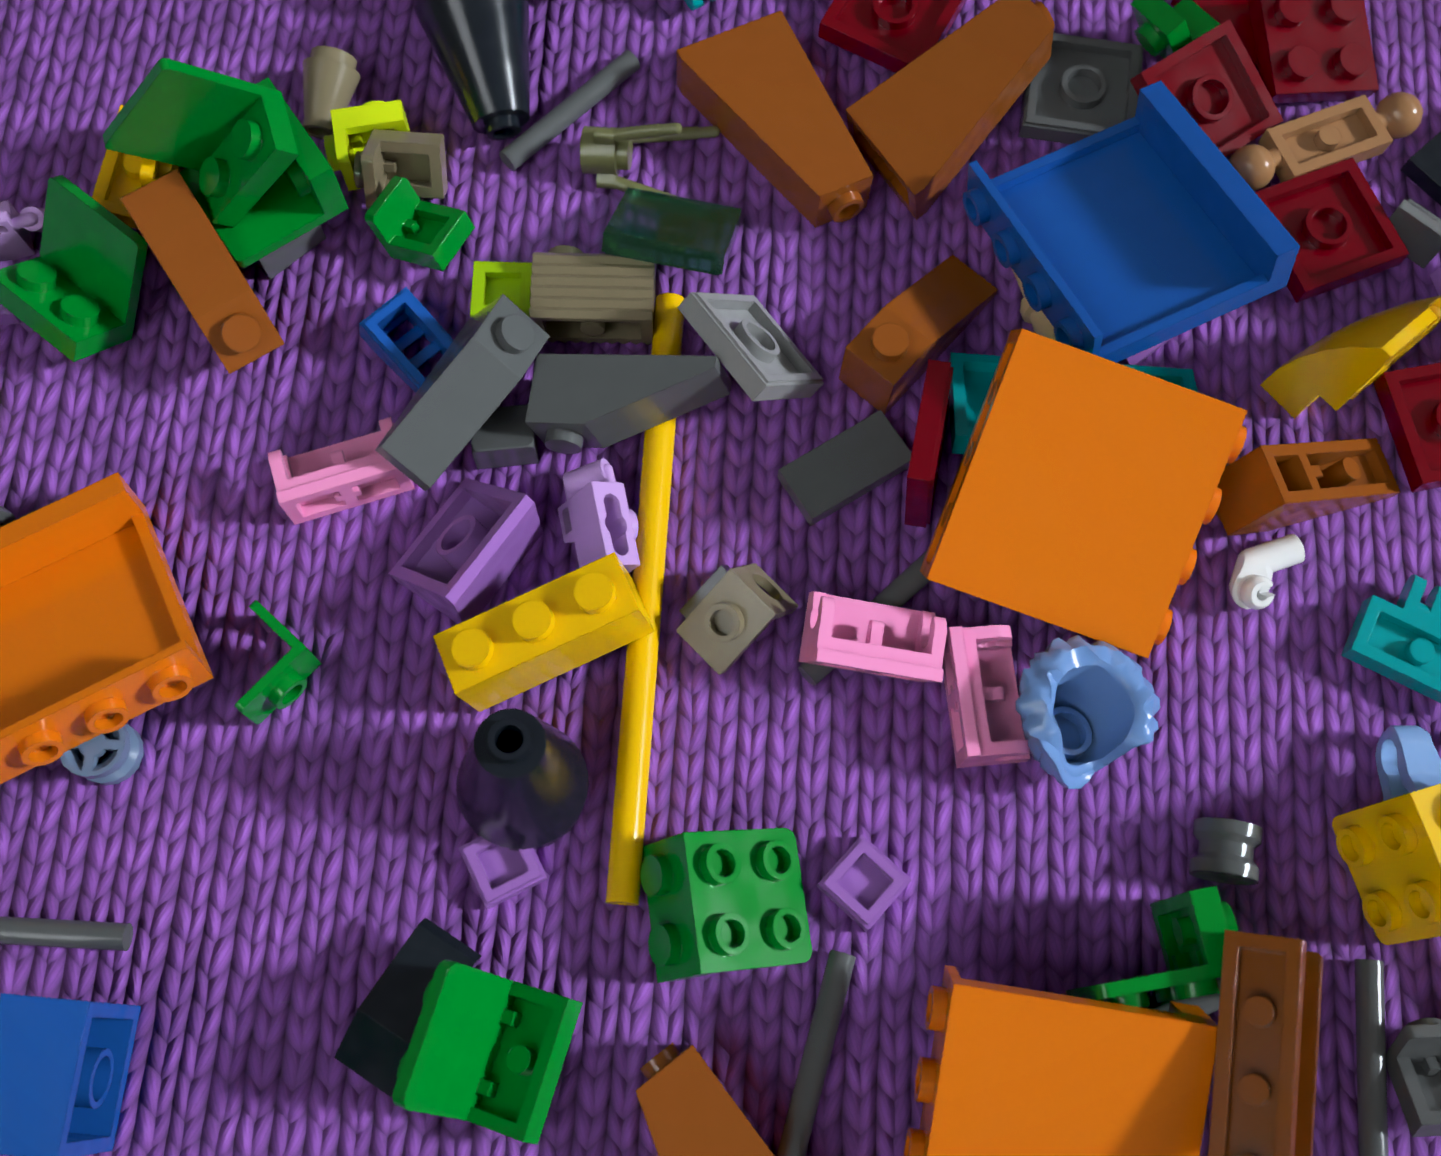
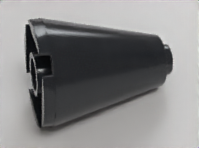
[413,0,530,141]
[456,709,589,851]

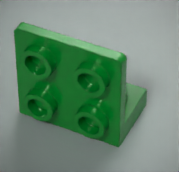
[102,58,299,227]
[180,77,349,268]
[0,175,148,362]

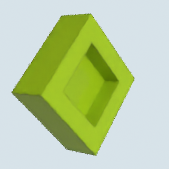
[470,261,532,318]

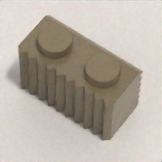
[529,245,656,345]

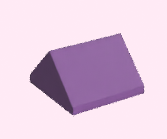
[388,478,543,624]

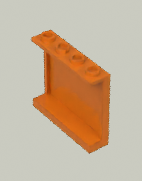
[920,328,1248,658]
[0,472,214,784]
[903,965,1218,1156]

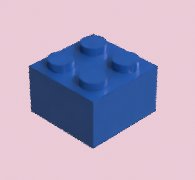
[0,993,141,1156]

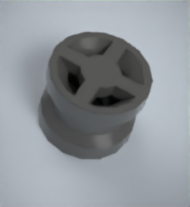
[1189,817,1263,885]

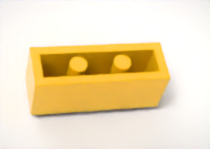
[433,552,655,712]

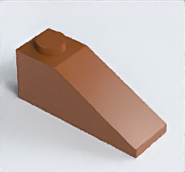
[120,168,285,374]
[839,254,998,415]
[1216,438,1401,536]

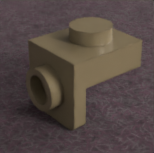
[354,129,448,209]

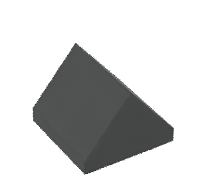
[1389,198,1441,269]

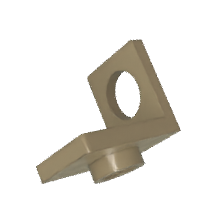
[676,563,799,675]

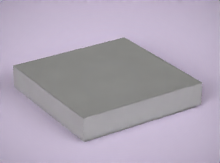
[677,292,824,401]

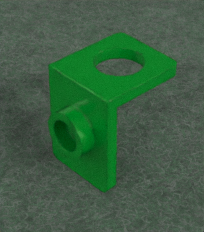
[235,600,322,725]

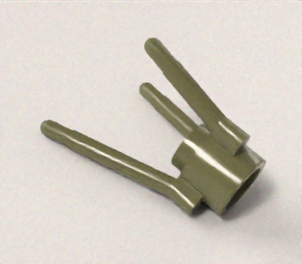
[580,123,720,214]

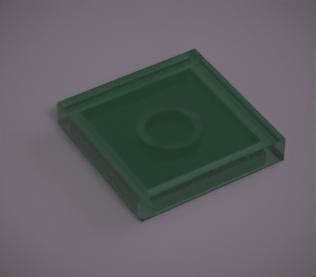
[602,187,742,276]

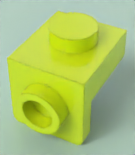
[324,100,411,191]

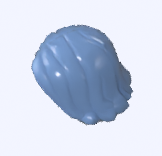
[1015,635,1160,789]

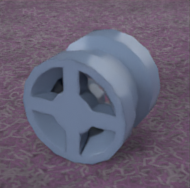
[60,724,144,785]

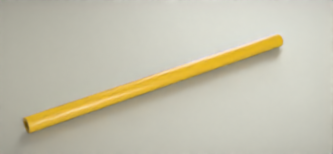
[605,293,684,906]

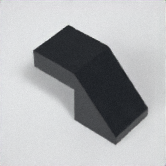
[334,917,482,1097]

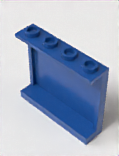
[962,80,1300,363]

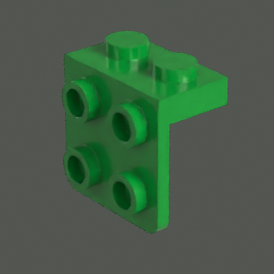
[640,828,812,983]
[1066,886,1238,1007]
[392,959,583,1145]

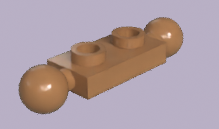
[1229,92,1423,191]

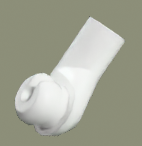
[1229,534,1305,610]

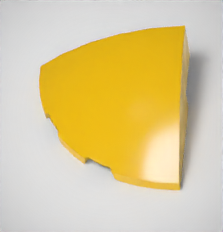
[1260,295,1441,419]

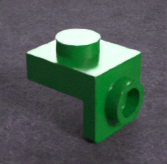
[1130,0,1220,58]
[365,176,475,271]

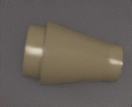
[302,46,361,140]

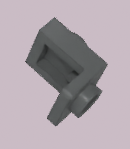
[1386,1018,1441,1137]

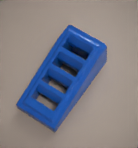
[359,287,454,393]

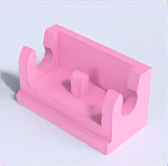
[268,417,415,525]
[799,591,947,682]
[942,625,1030,768]

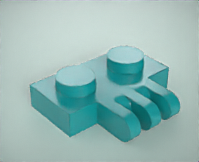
[1341,574,1441,703]

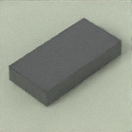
[777,410,911,526]

